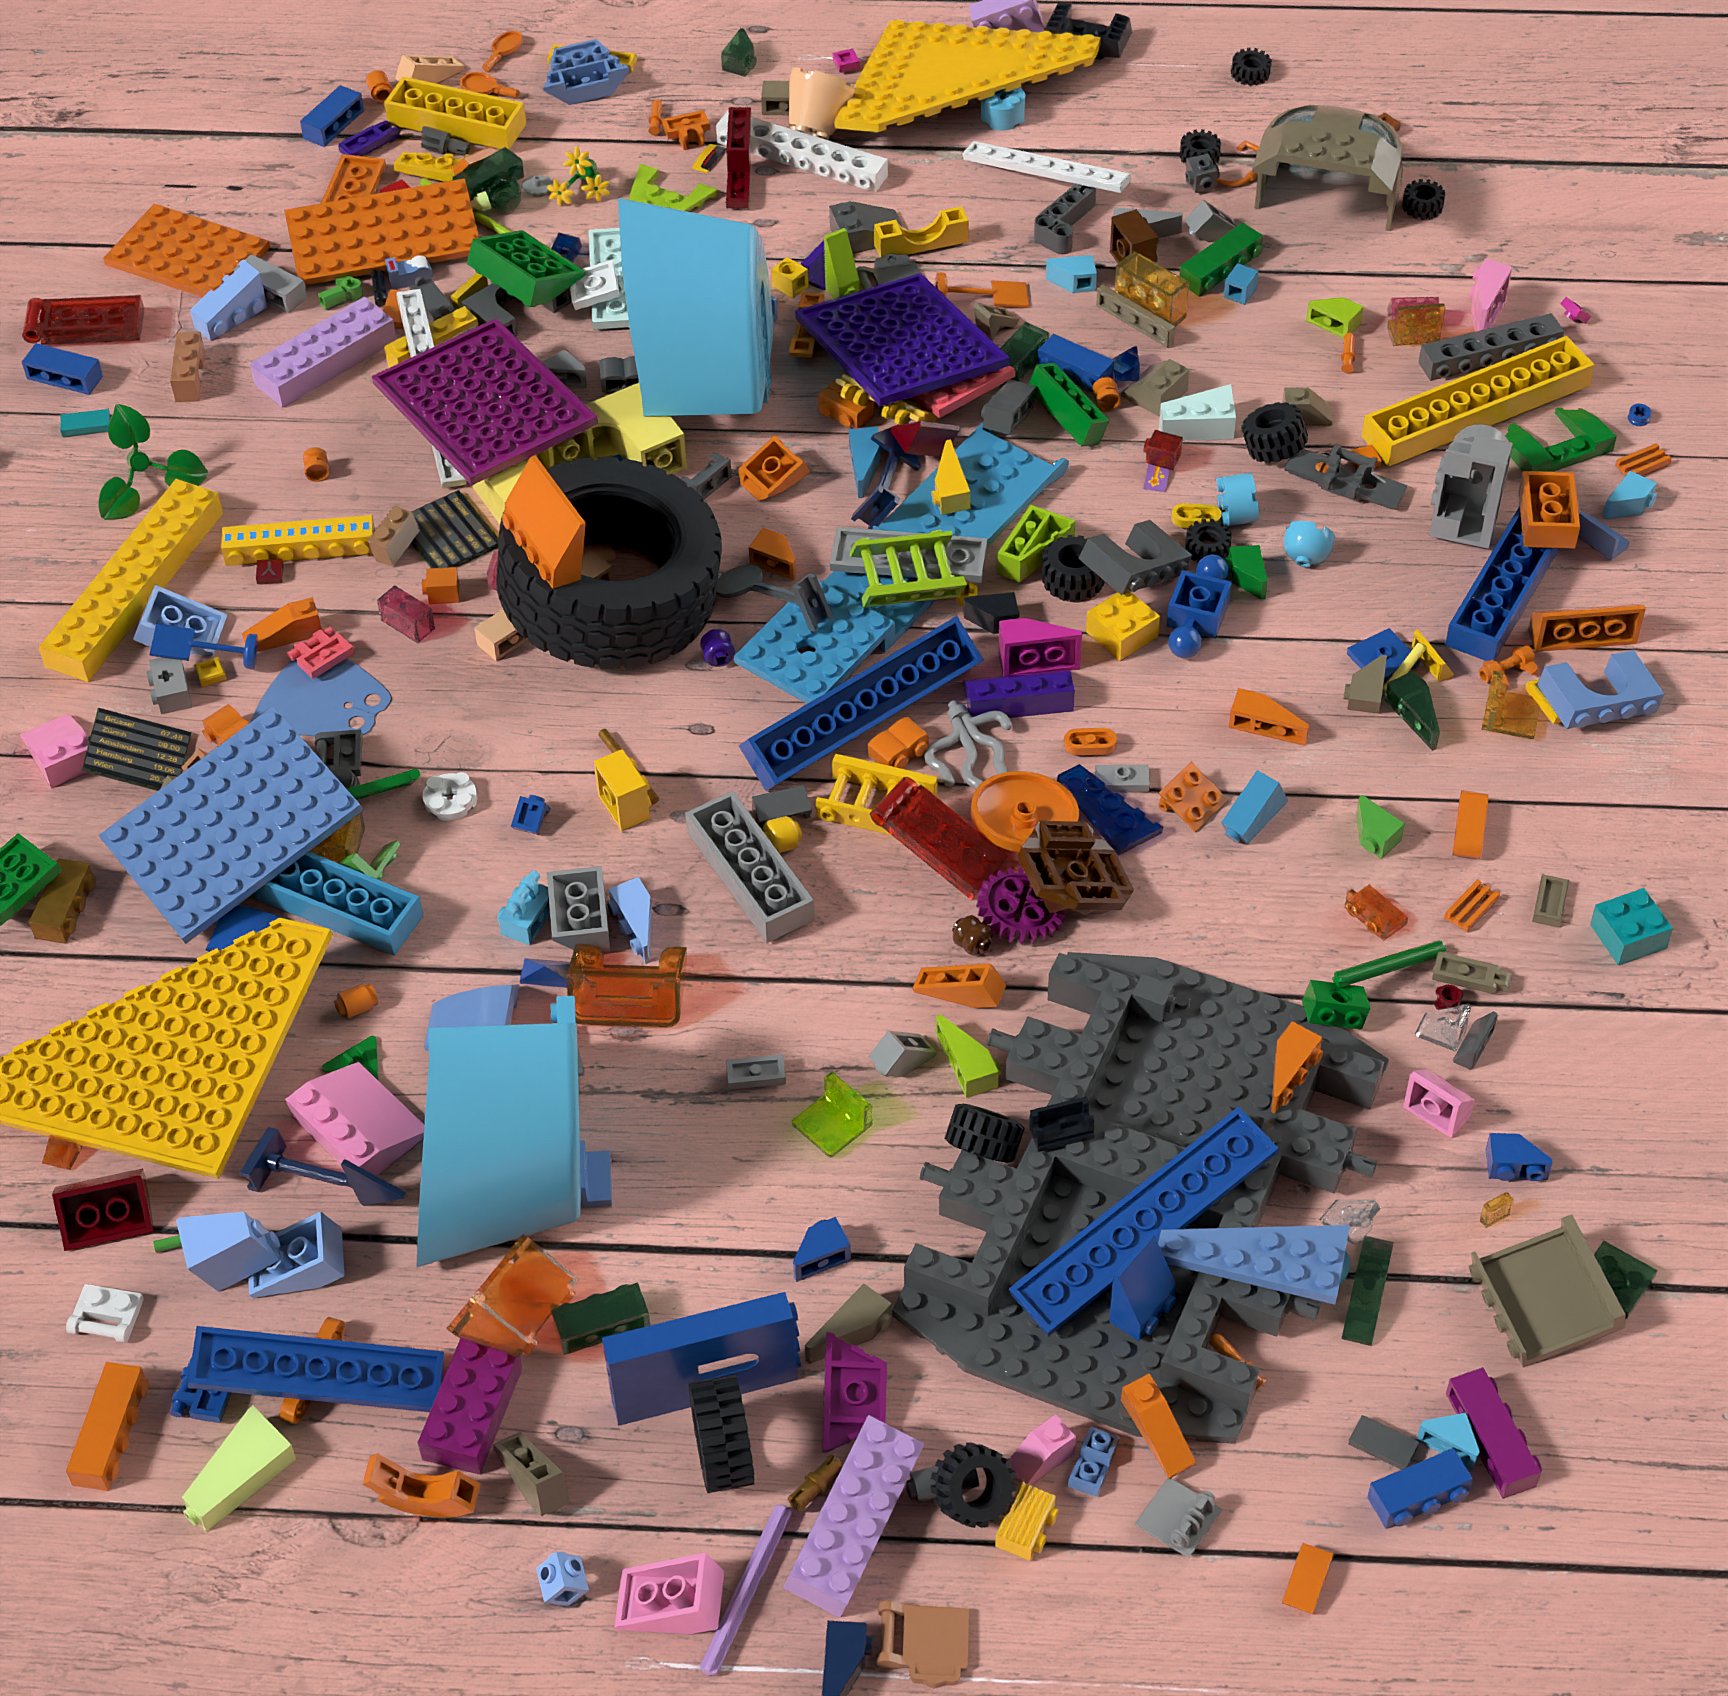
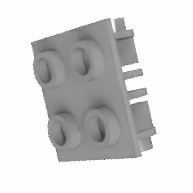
[1135,1477,1222,1558]

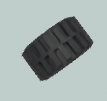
[1241,402,1308,463]
[1042,535,1105,602]
[944,1103,1025,1163]
[930,1442,1018,1528]

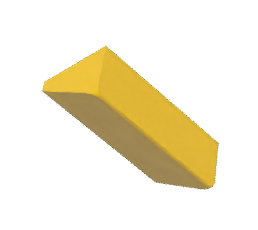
[1411,629,1454,682]

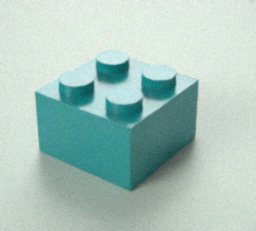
[1590,888,1673,966]

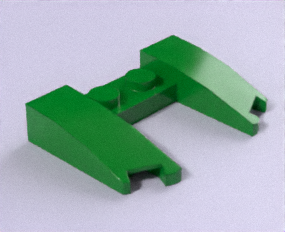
[1505,408,1617,472]

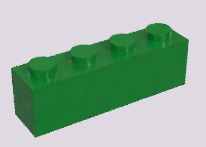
[1179,222,1263,297]
[1029,362,1110,446]

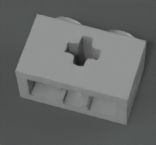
[146,657,192,714]

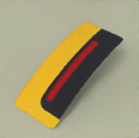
[692,144,726,173]

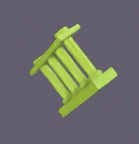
[849,530,966,608]

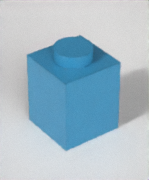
[1224,263,1259,305]

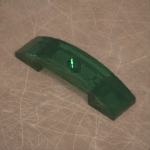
[1341,1235,1394,1346]

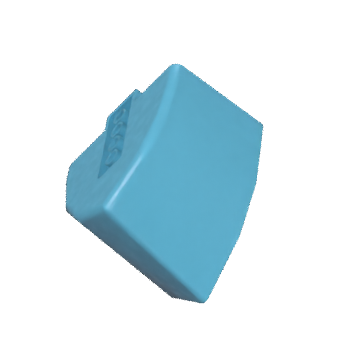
[618,198,774,416]
[417,996,581,1267]

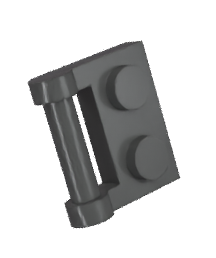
[315,729,362,777]

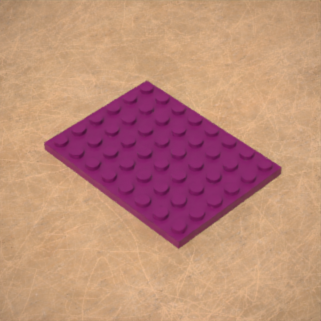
[372,318,599,486]

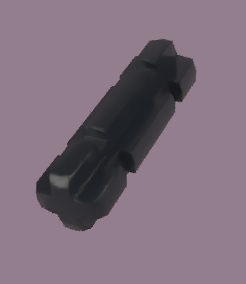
[371,269,387,307]

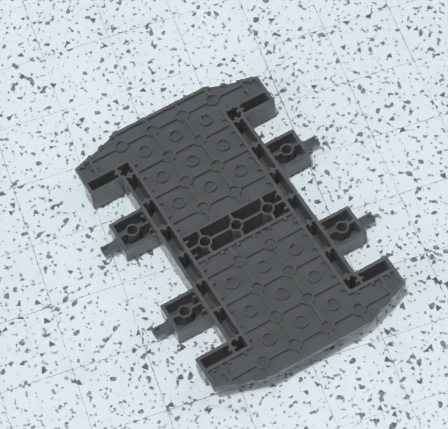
[892,952,1389,1444]

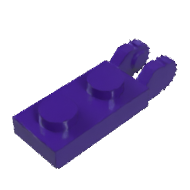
[338,120,400,156]

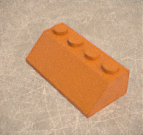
[1528,604,1646,652]

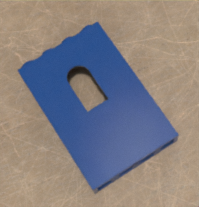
[602,1292,801,1426]

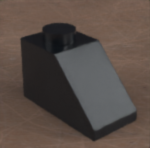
[964,592,1019,634]

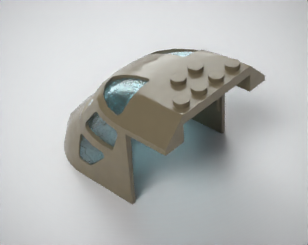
[1252,105,1403,231]

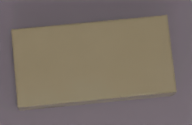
[1532,874,1569,928]

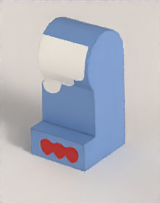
[385,256,433,290]

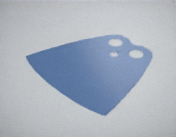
[251,659,391,736]

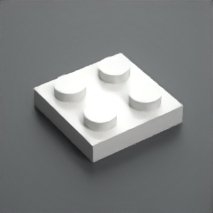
[570,260,620,310]

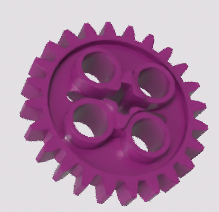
[976,867,1065,945]

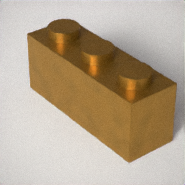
[29,858,96,944]

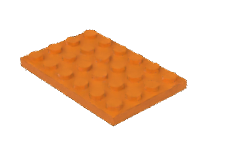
[103,203,270,297]

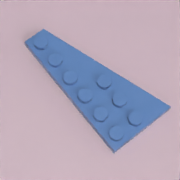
[1158,1225,1350,1304]

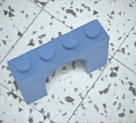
[1537,650,1665,729]

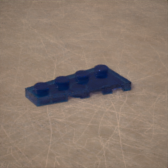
[1057,764,1163,856]

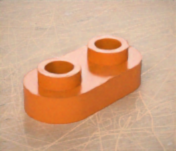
[1064,728,1117,755]

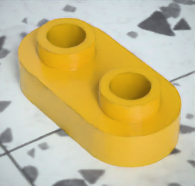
[1171,503,1222,528]

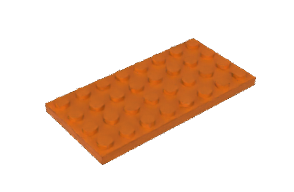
[284,178,479,285]

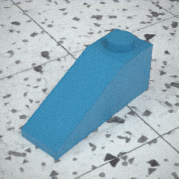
[849,426,885,498]

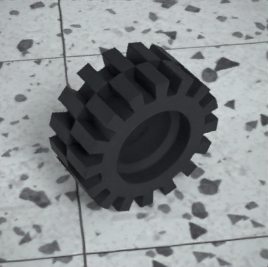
[1231,48,1272,86]
[1180,129,1221,166]
[1402,179,1445,220]
[1185,519,1232,562]

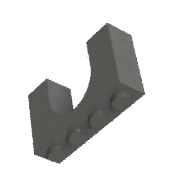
[462,283,572,337]
[1079,520,1192,595]

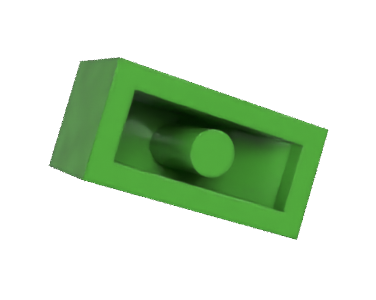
[1356,795,1405,859]

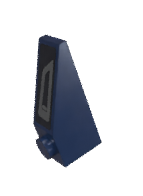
[822,1620,873,1696]

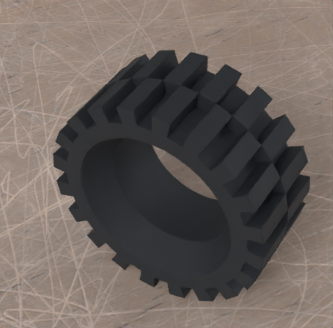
[688,1375,755,1494]

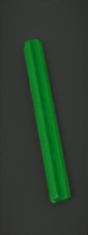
[1332,940,1447,988]

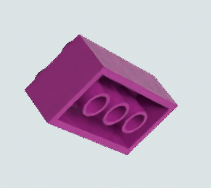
[417,1336,523,1475]

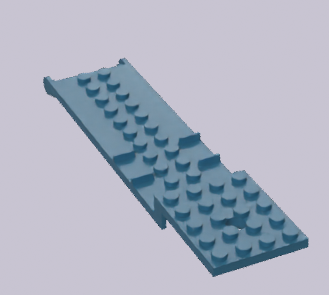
[734,422,1069,704]

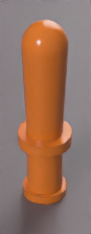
[649,99,663,135]
[1341,333,1355,373]
[1210,1334,1266,1390]

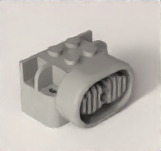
[1429,424,1513,549]

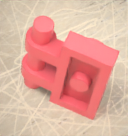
[287,627,355,679]

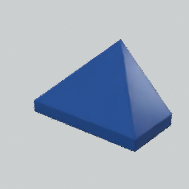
[520,958,580,988]

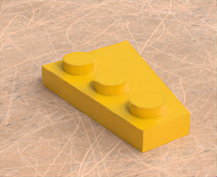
[393,152,471,182]

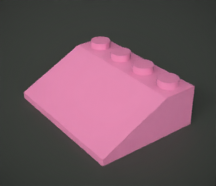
[285,1062,425,1176]

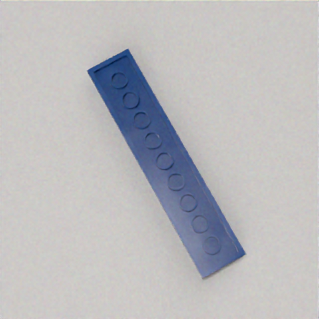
[1009,1106,1279,1337]

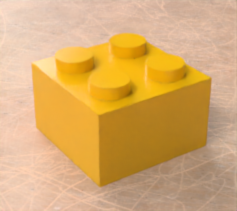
[1086,592,1160,661]
[594,749,652,831]

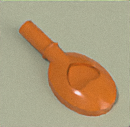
[482,31,523,72]
[460,72,519,98]

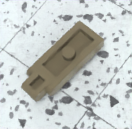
[1432,952,1512,994]

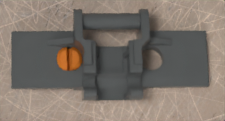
[1284,444,1407,510]

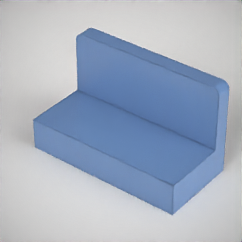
[1578,511,1630,560]
[580,1140,612,1208]

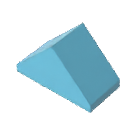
[1417,1413,1480,1471]

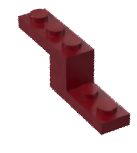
[726,107,751,209]

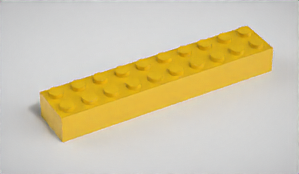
[1361,336,1595,467]
[38,479,223,683]

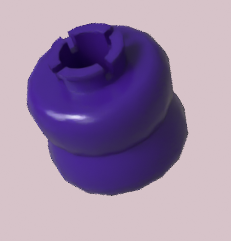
[700,629,735,667]

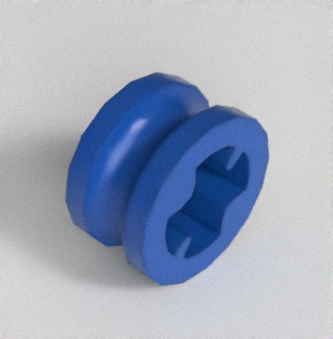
[1628,403,1651,426]

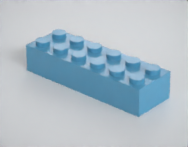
[254,851,423,956]

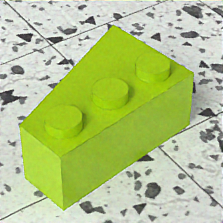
[997,505,1076,582]

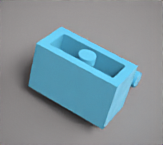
[497,870,550,945]

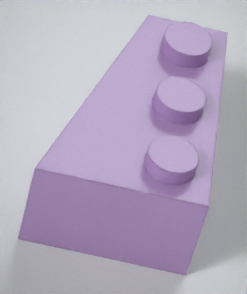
[969,0,1045,33]

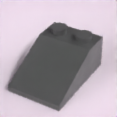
[829,201,903,254]

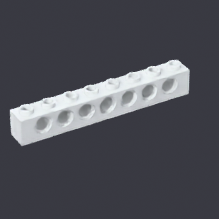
[716,110,888,192]

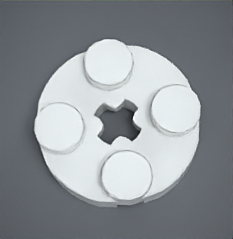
[423,772,477,821]

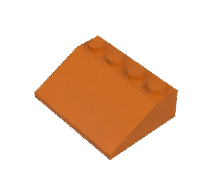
[502,456,586,589]

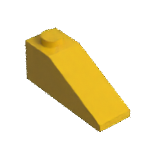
[931,440,970,515]

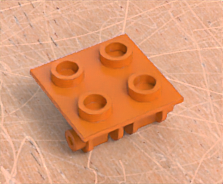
[1158,761,1228,832]

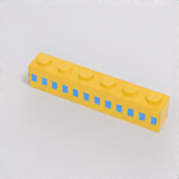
[221,515,375,566]

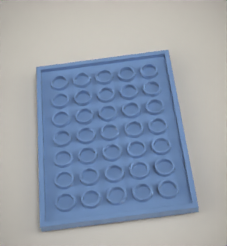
[98,706,363,944]

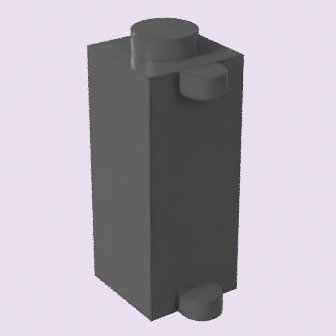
[409,276,456,323]

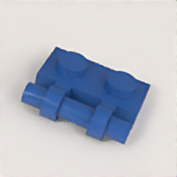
[170,1358,232,1424]

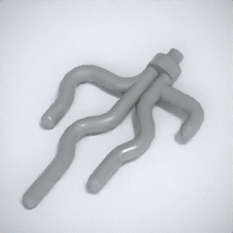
[924,700,1012,789]

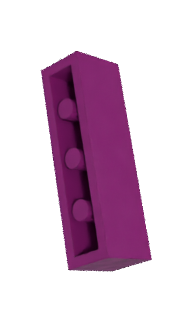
[1446,1367,1542,1499]

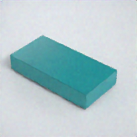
[60,409,111,437]

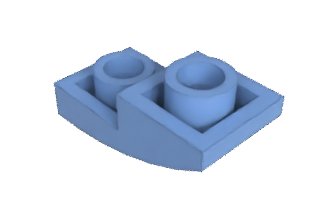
[1068,1427,1120,1497]

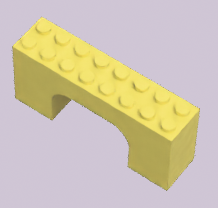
[473,383,687,524]

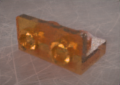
[1345,884,1408,941]

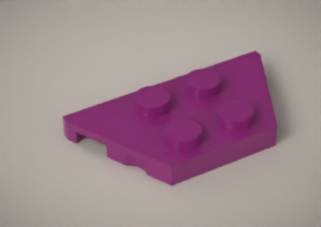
[822,1332,887,1453]

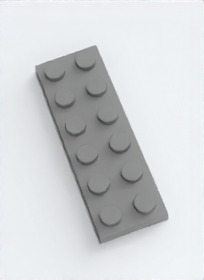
[830,527,987,583]

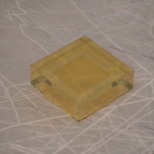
[1480,1192,1514,1228]

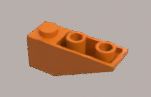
[1271,1021,1323,1114]

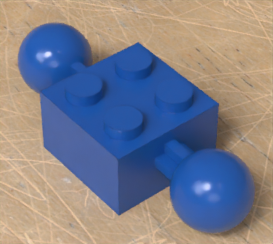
[1166,554,1232,659]

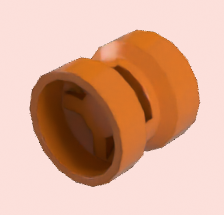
[1093,377,1121,411]
[303,447,329,482]

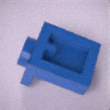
[511,795,551,835]

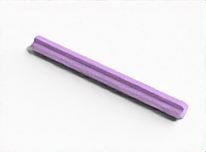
[700,1504,792,1676]

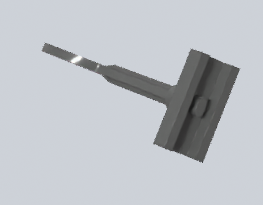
[716,564,833,632]

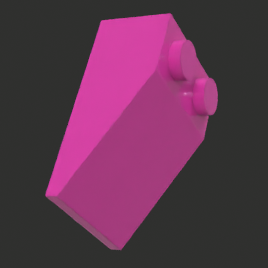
[998,618,1082,676]

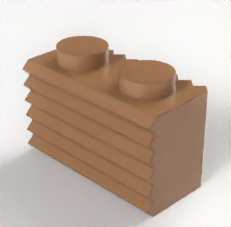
[368,506,420,567]

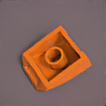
[738,435,811,501]

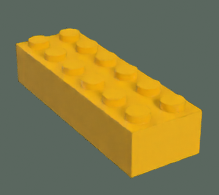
[384,77,526,151]

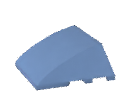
[543,39,629,105]
[424,984,520,1051]

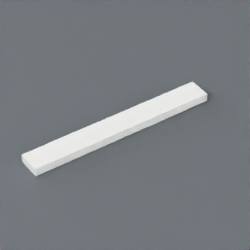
[962,141,1131,193]

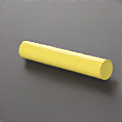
[1382,643,1426,696]

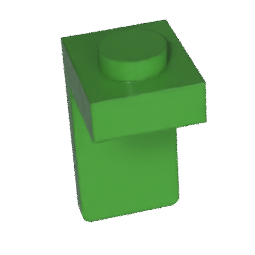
[339,840,400,880]

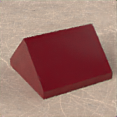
[891,421,960,457]

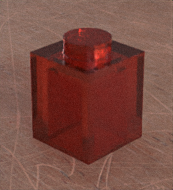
[1143,430,1183,470]

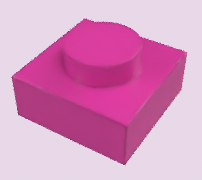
[832,48,860,73]
[1560,297,1592,324]

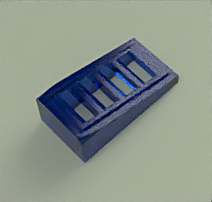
[551,232,582,263]

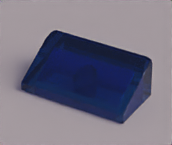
[1113,346,1140,381]

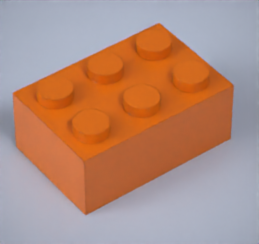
[1518,471,1580,549]

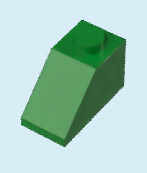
[1224,545,1268,599]

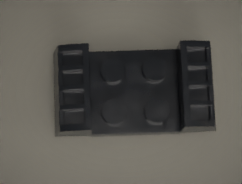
[1044,3,1132,60]

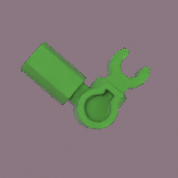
[318,276,363,310]

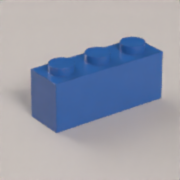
[300,85,364,147]
[1038,334,1114,392]
[22,343,103,395]
[1367,1448,1473,1529]

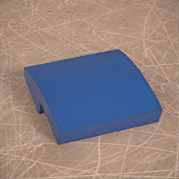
[206,906,280,952]

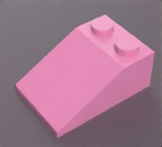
[1470,259,1512,332]
[20,713,90,789]
[615,1553,724,1634]

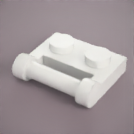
[66,1284,144,1343]

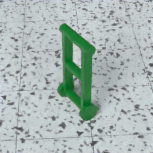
[347,769,420,800]

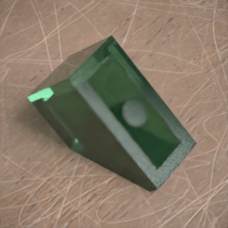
[721,28,757,77]

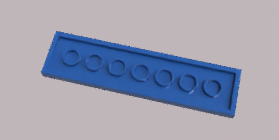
[188,1326,444,1412]

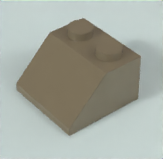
[1121,359,1190,417]

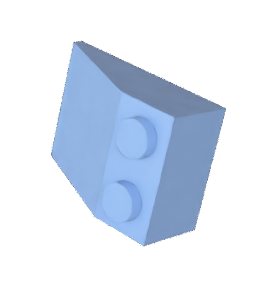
[133,585,228,656]
[248,1211,345,1298]

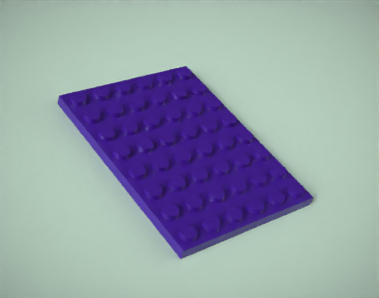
[795,273,1010,406]

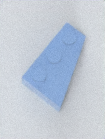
[190,259,267,341]

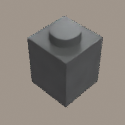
[1130,973,1176,1022]

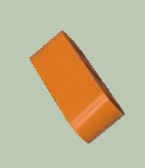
[1452,790,1489,859]

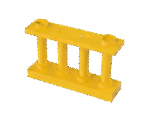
[816,754,937,842]

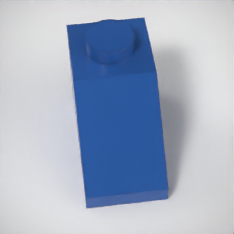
[793,1217,851,1282]

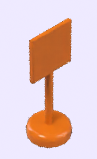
[934,272,1029,308]

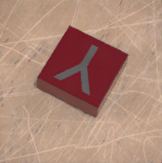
[256,559,284,584]

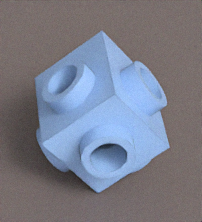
[536,1552,589,1606]

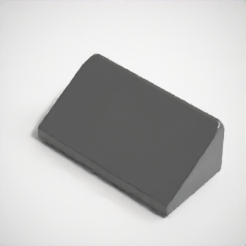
[1453,1011,1498,1070]

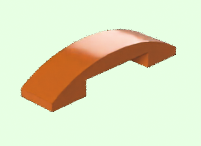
[788,292,825,358]

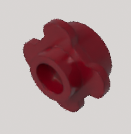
[1434,984,1464,1013]

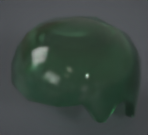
[487,178,522,212]

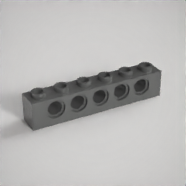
[1418,313,1565,381]

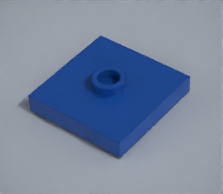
[1347,628,1420,684]

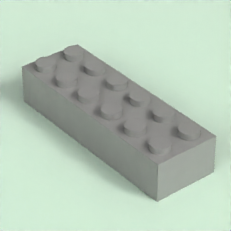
[685,791,815,943]

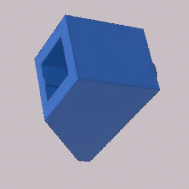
[1486,1133,1552,1181]

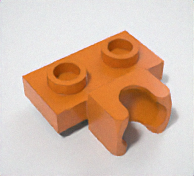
[661,110,710,150]

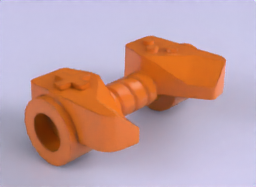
[1478,645,1538,692]

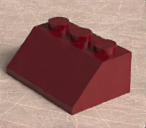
[52,1168,154,1251]

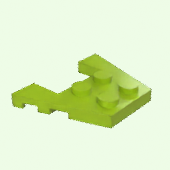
[629,164,717,212]

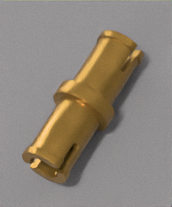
[788,1454,843,1512]

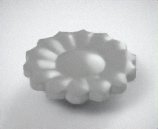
[522,175,553,196]

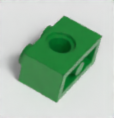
[1302,980,1371,1030]

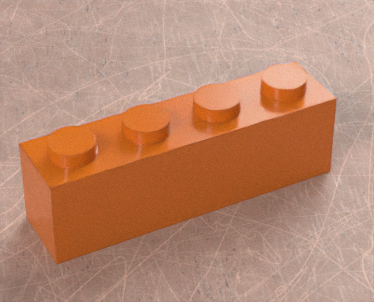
[66,1361,149,1491]

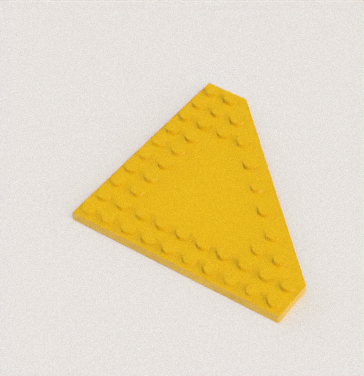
[835,19,1101,132]
[0,918,333,1179]

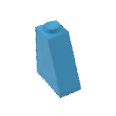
[1221,770,1288,844]

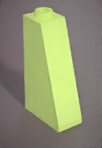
[182,1406,296,1532]

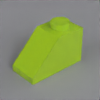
[1306,297,1364,338]

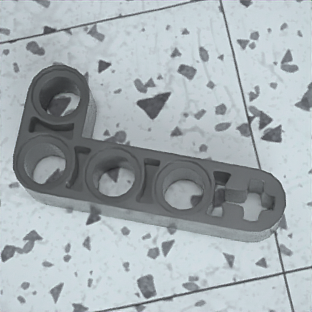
[1034,184,1096,254]

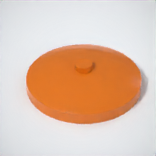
[970,771,1079,852]

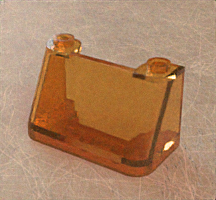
[567,944,687,1028]
[446,1234,579,1357]

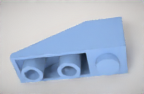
[607,877,652,964]

